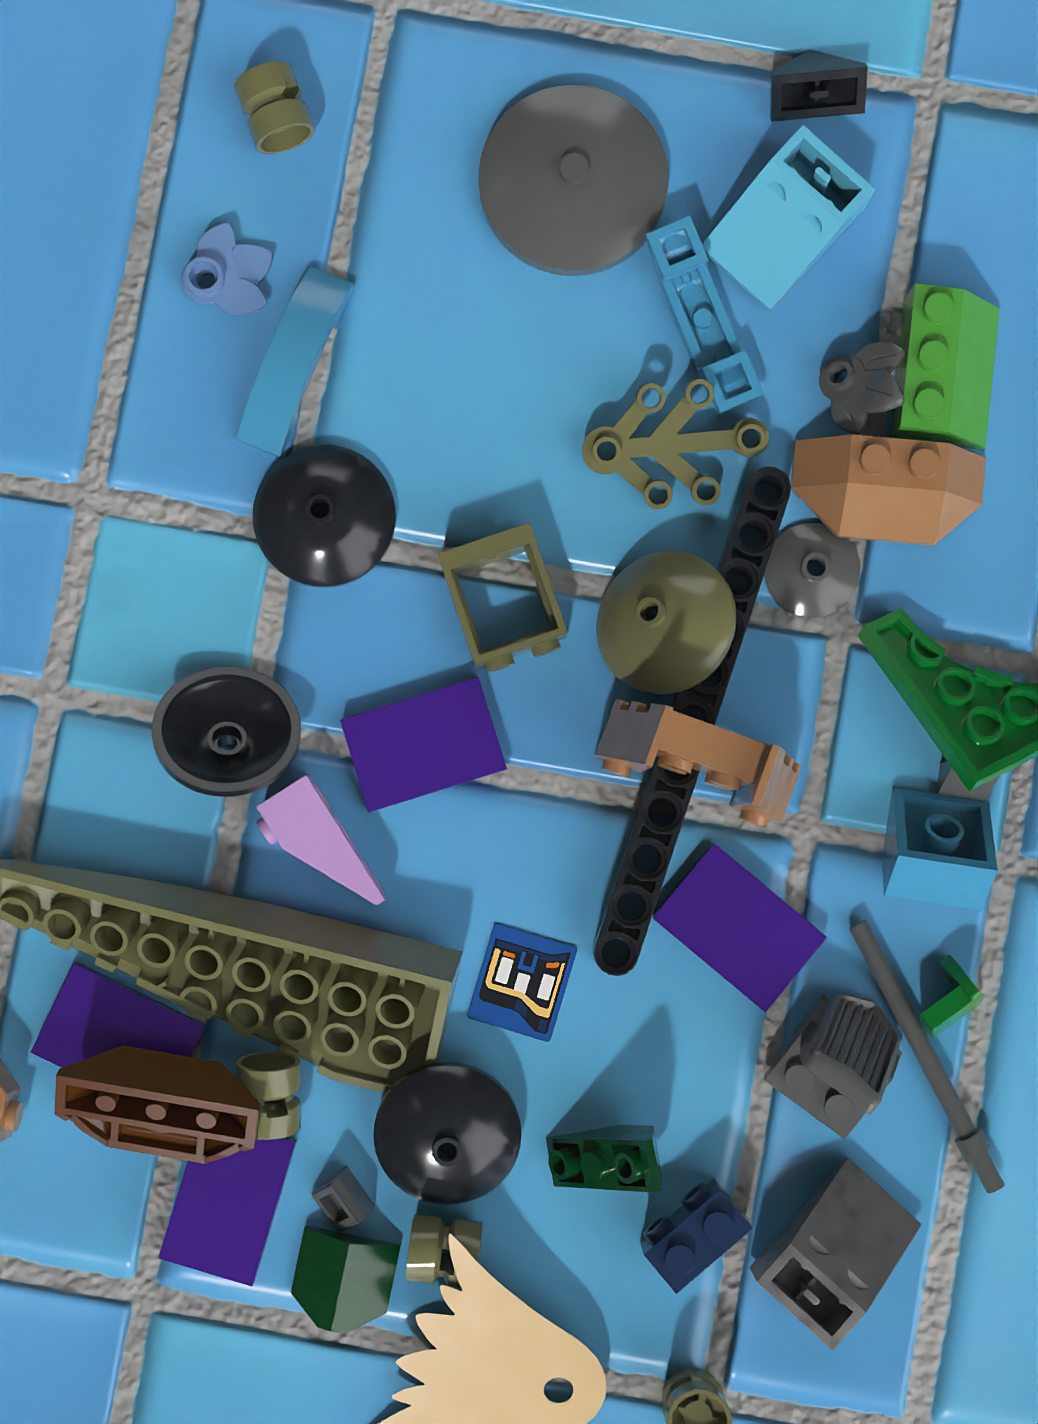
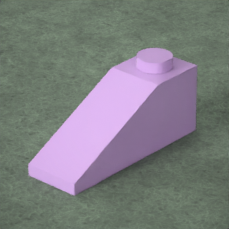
[256,775,388,905]

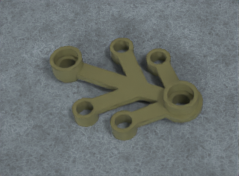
[582,378,769,510]

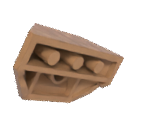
[791,434,986,546]

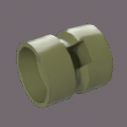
[234,61,315,154]
[236,1051,301,1140]
[406,1214,483,1287]
[661,1368,732,1424]

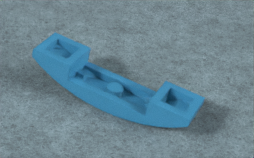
[645,216,764,414]
[236,266,354,458]

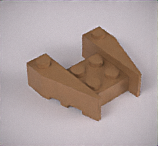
[594,699,802,828]

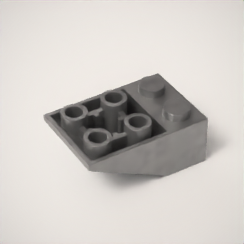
[749,1156,922,1351]

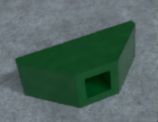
[546,1125,662,1193]

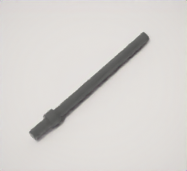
[849,920,1005,1193]

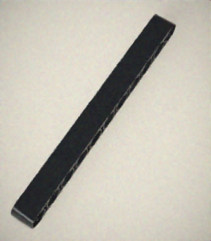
[592,466,791,976]

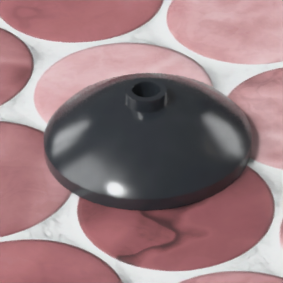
[252,445,396,588]
[152,666,301,797]
[373,1062,521,1205]

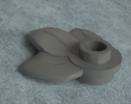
[819,342,906,435]

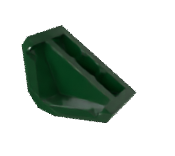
[291,1225,401,1334]

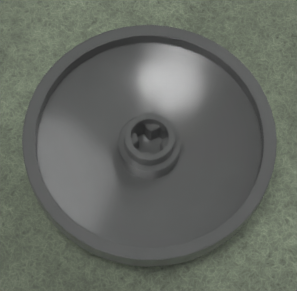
[478,85,668,276]

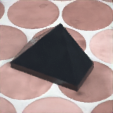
[770,49,868,122]

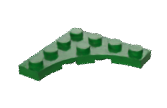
[857,608,1038,792]

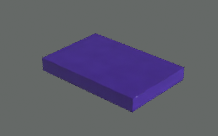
[340,677,507,813]
[652,843,827,1013]
[30,962,208,1068]
[158,1137,297,1287]

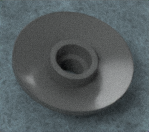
[764,523,860,618]

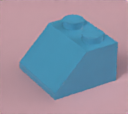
[882,787,998,911]

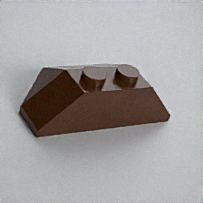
[54,1045,260,1164]

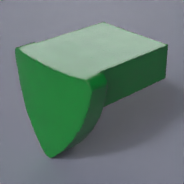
[920,955,984,1039]

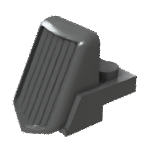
[764,993,902,1139]

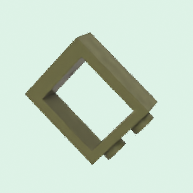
[437,522,568,673]

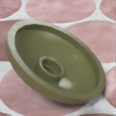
[596,551,736,695]

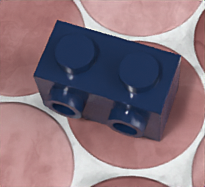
[640,1178,753,1294]

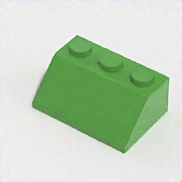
[889,283,1000,450]

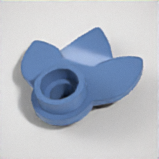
[182,223,273,315]

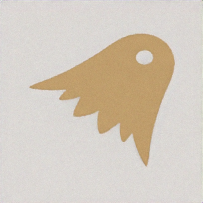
[377,1233,606,1424]

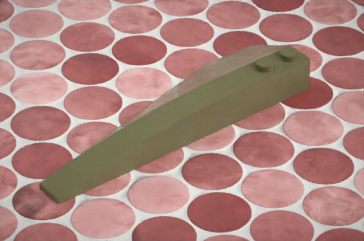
[0,859,463,1093]

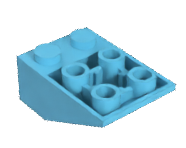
[702,125,875,312]

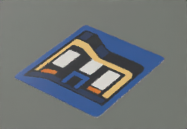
[467,923,577,1042]

